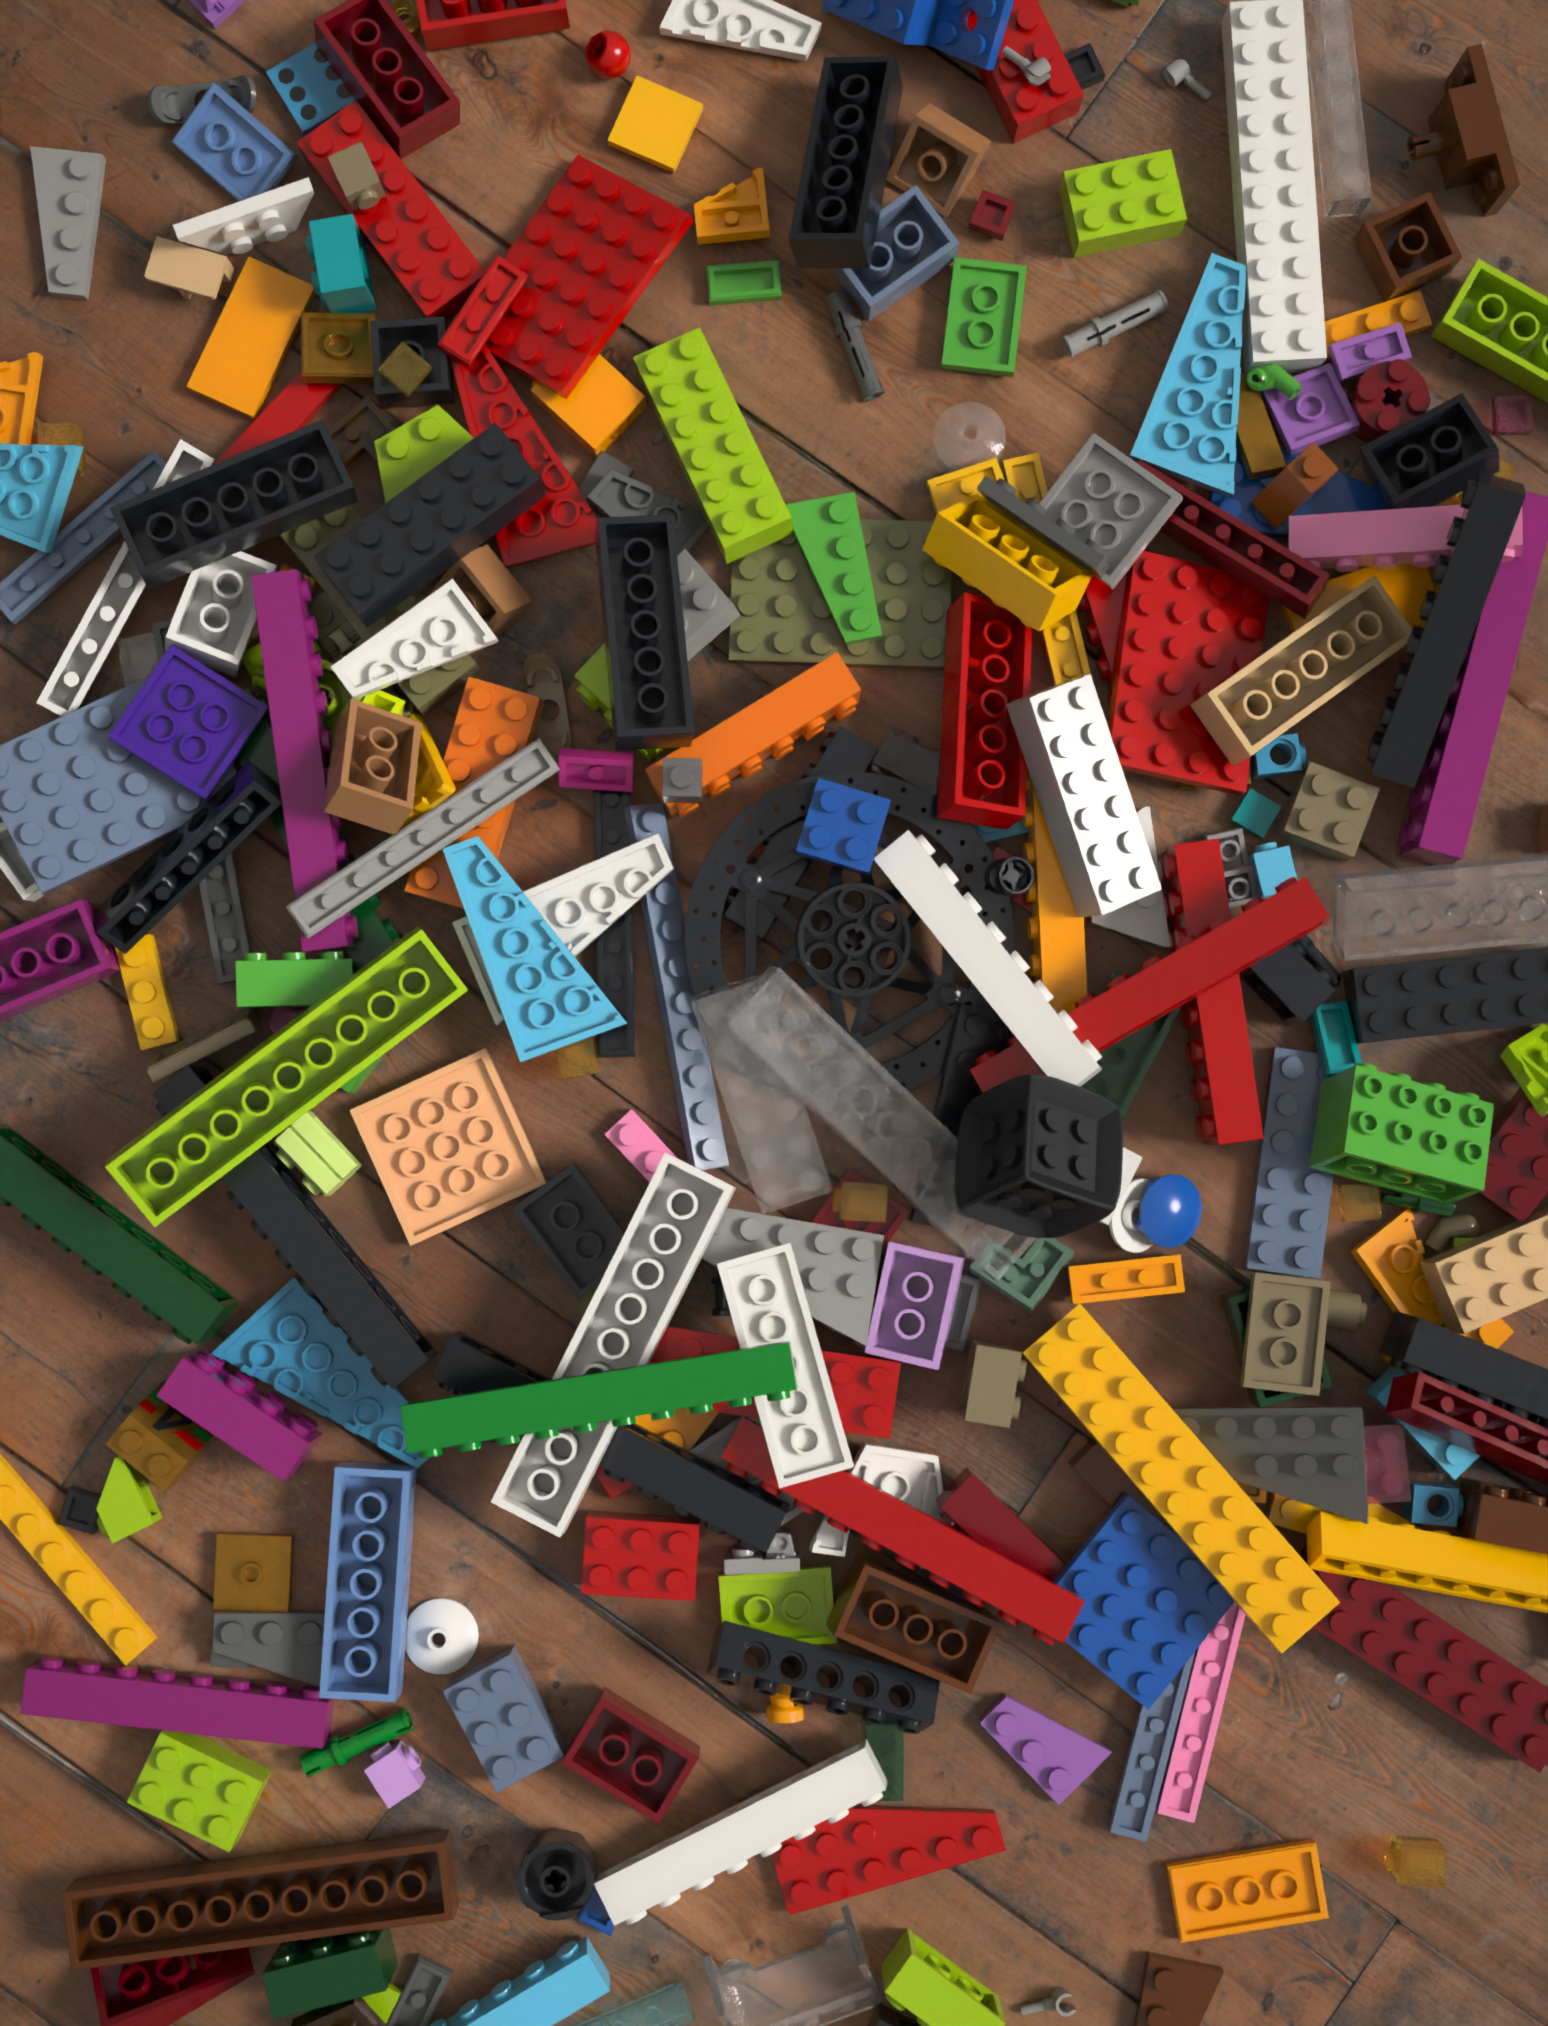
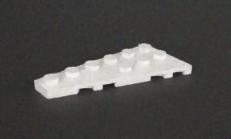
[452,834,674,1026]

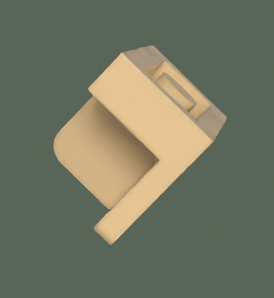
[144,236,235,300]

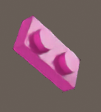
[558,748,634,792]

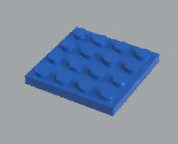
[1053,1492,1234,1710]

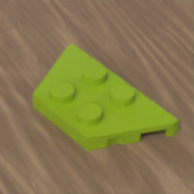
[1500,1024,1548,1117]

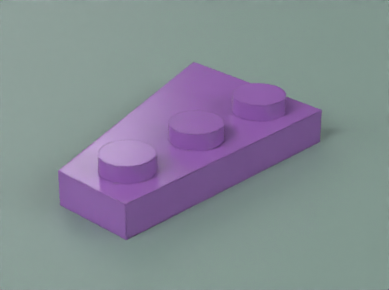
[978,1694,1112,1805]

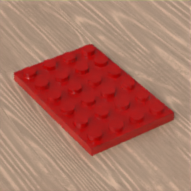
[486,155,694,399]
[1108,551,1269,796]

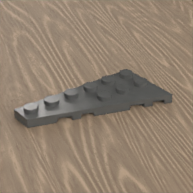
[1172,1406,1369,1524]

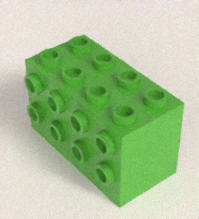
[1309,1063,1494,1205]

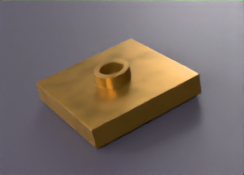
[301,312,376,384]
[213,1532,294,1612]

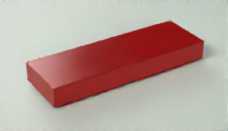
[437,255,529,369]

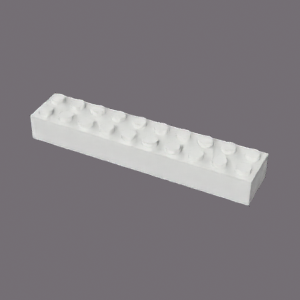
[1221,0,1327,374]
[491,1153,736,1538]

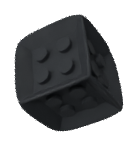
[955,1074,1123,1238]

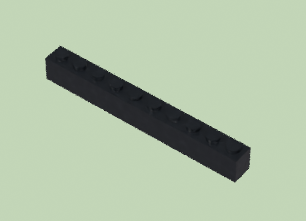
[431,1331,790,1553]

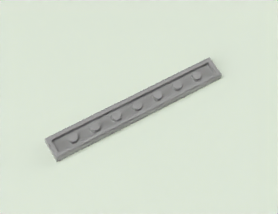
[286,738,560,939]

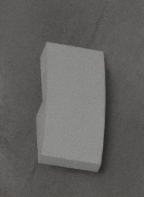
[1203,827,1258,908]

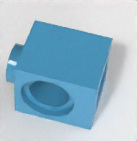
[1250,733,1306,780]
[1402,1480,1464,1527]

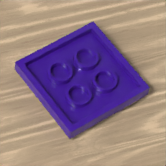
[108,644,269,802]

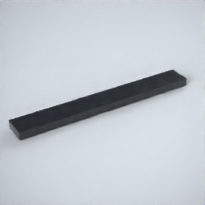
[593,790,636,1058]

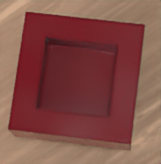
[969,190,1017,241]

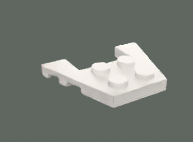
[809,1442,946,1569]

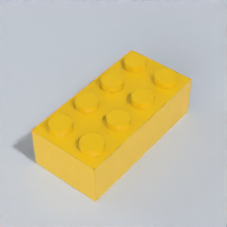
[922,494,1093,632]

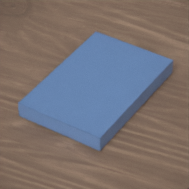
[171,82,299,202]

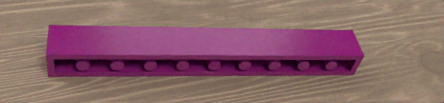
[251,569,359,952]

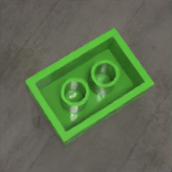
[236,952,353,1008]

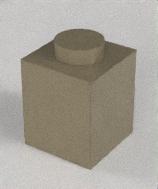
[328,141,386,211]

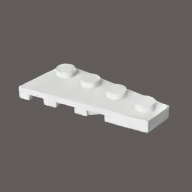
[331,579,498,700]

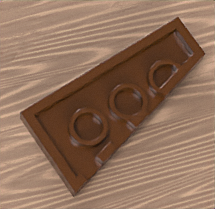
[1133,1951,1224,2026]

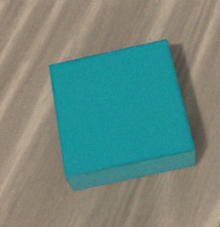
[1230,788,1282,839]

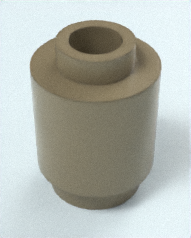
[1327,1289,1367,1331]

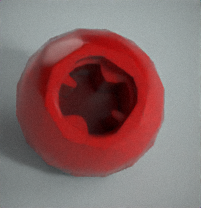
[586,30,631,80]

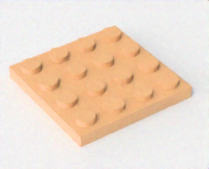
[350,1048,547,1246]

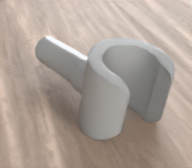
[1002,46,1051,86]
[1162,59,1212,101]
[1020,1987,1076,2017]

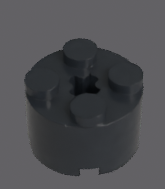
[517,1829,597,1921]

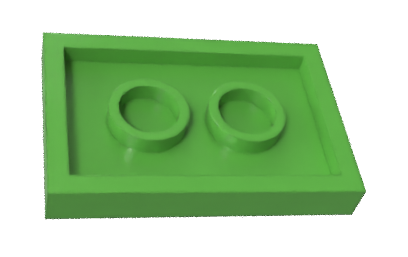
[941,257,1027,377]

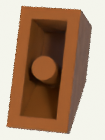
[1250,442,1339,530]

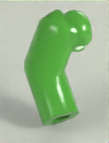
[1246,364,1303,400]

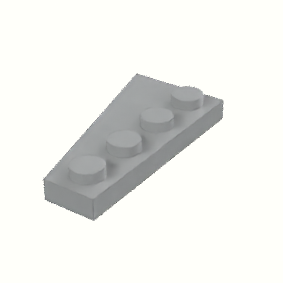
[30,146,106,301]

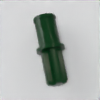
[1379,1187,1457,1216]

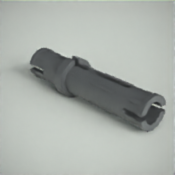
[824,289,885,402]

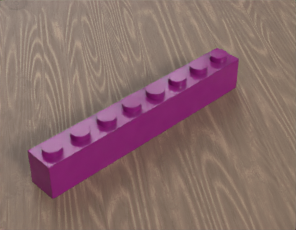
[20,1656,334,1749]

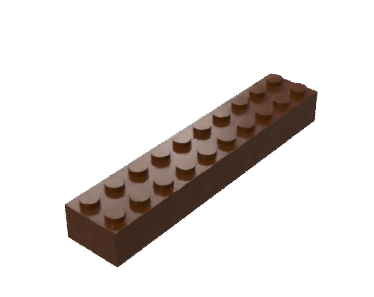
[63,1829,459,1970]

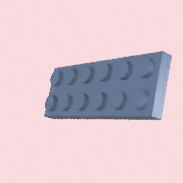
[1243,1047,1334,1279]

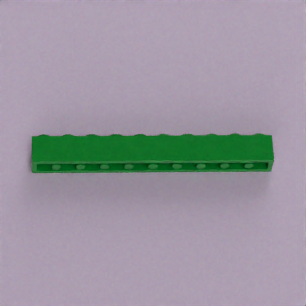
[400,1341,798,1459]

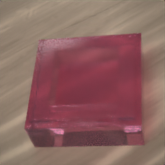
[1491,395,1533,436]

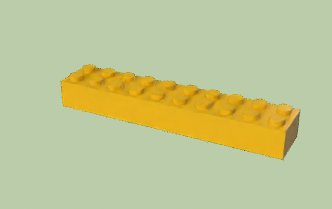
[1022,1303,1340,1654]

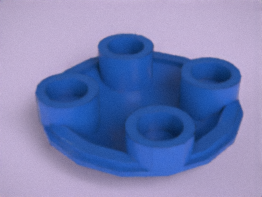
[1136,1174,1202,1248]

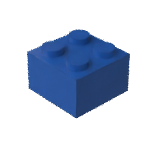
[795,778,891,876]

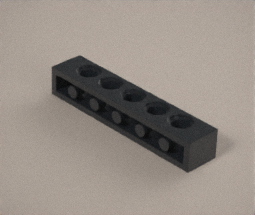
[94,761,282,954]
[706,1621,940,1734]

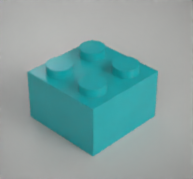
[305,214,377,314]

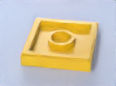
[607,76,703,174]

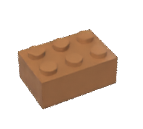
[323,698,422,835]

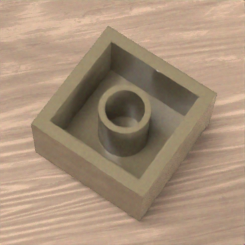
[1275,762,1380,863]
[958,1338,1027,1428]

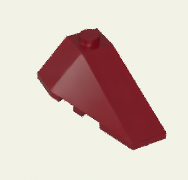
[90,1947,255,2026]

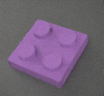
[1261,363,1360,457]

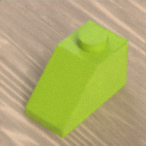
[96,1456,163,1544]

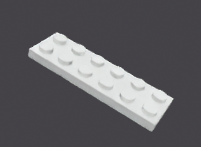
[717,1243,854,1488]

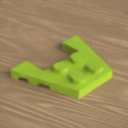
[374,405,474,503]

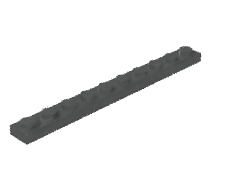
[151,619,252,985]

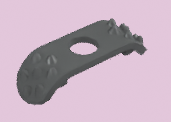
[147,75,256,125]

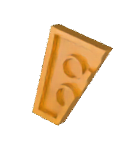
[1350,1208,1444,1326]

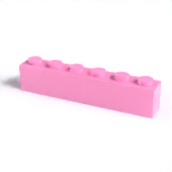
[1289,505,1523,572]

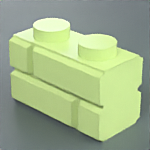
[273,1111,362,1196]

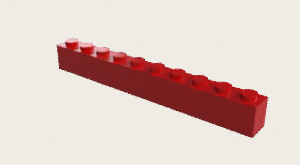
[970,877,1330,1093]
[721,1416,1085,1645]

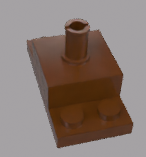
[1407,44,1520,217]

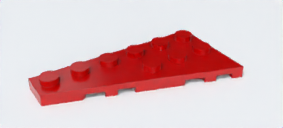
[450,344,598,569]
[771,1805,1006,1916]

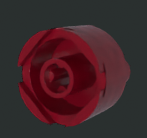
[1348,359,1431,443]

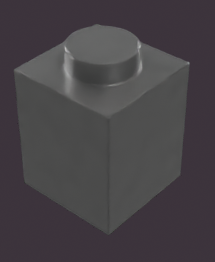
[662,758,703,803]

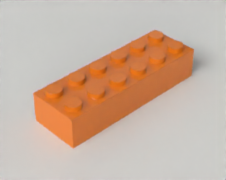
[645,652,861,818]
[404,676,545,910]

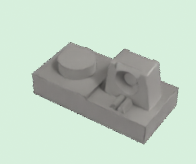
[724,1531,800,1575]

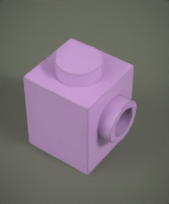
[364,1740,426,1809]

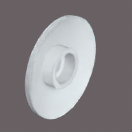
[1109,1178,1154,1253]
[405,1598,478,1675]

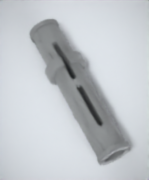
[1061,289,1169,358]

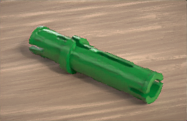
[299,1707,414,1778]

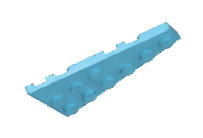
[1129,253,1246,499]
[0,443,84,553]
[442,836,628,1062]

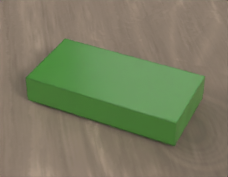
[706,260,782,306]

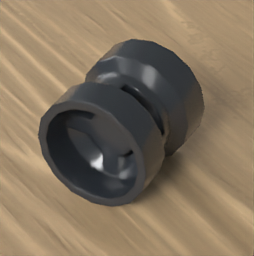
[986,857,1034,896]

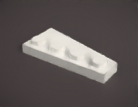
[659,0,822,61]

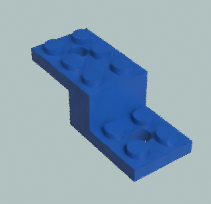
[822,0,1014,70]

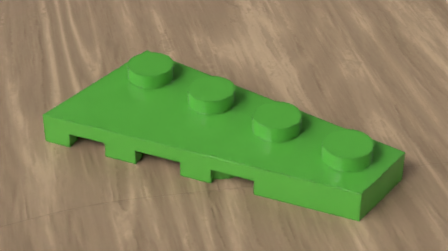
[786,492,882,645]

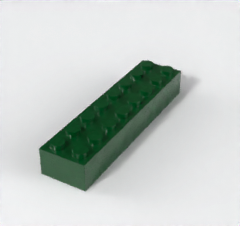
[0,1124,241,1344]

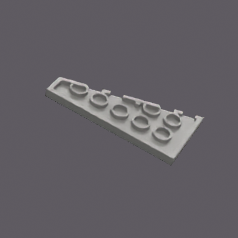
[701,1208,884,1348]

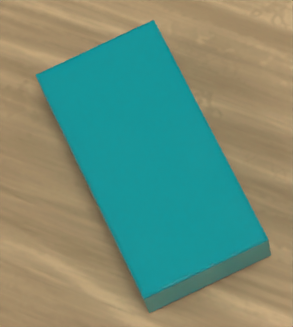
[1309,1001,1362,1078]

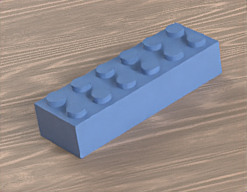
[319,1461,417,1702]

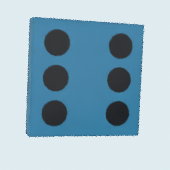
[266,43,356,136]

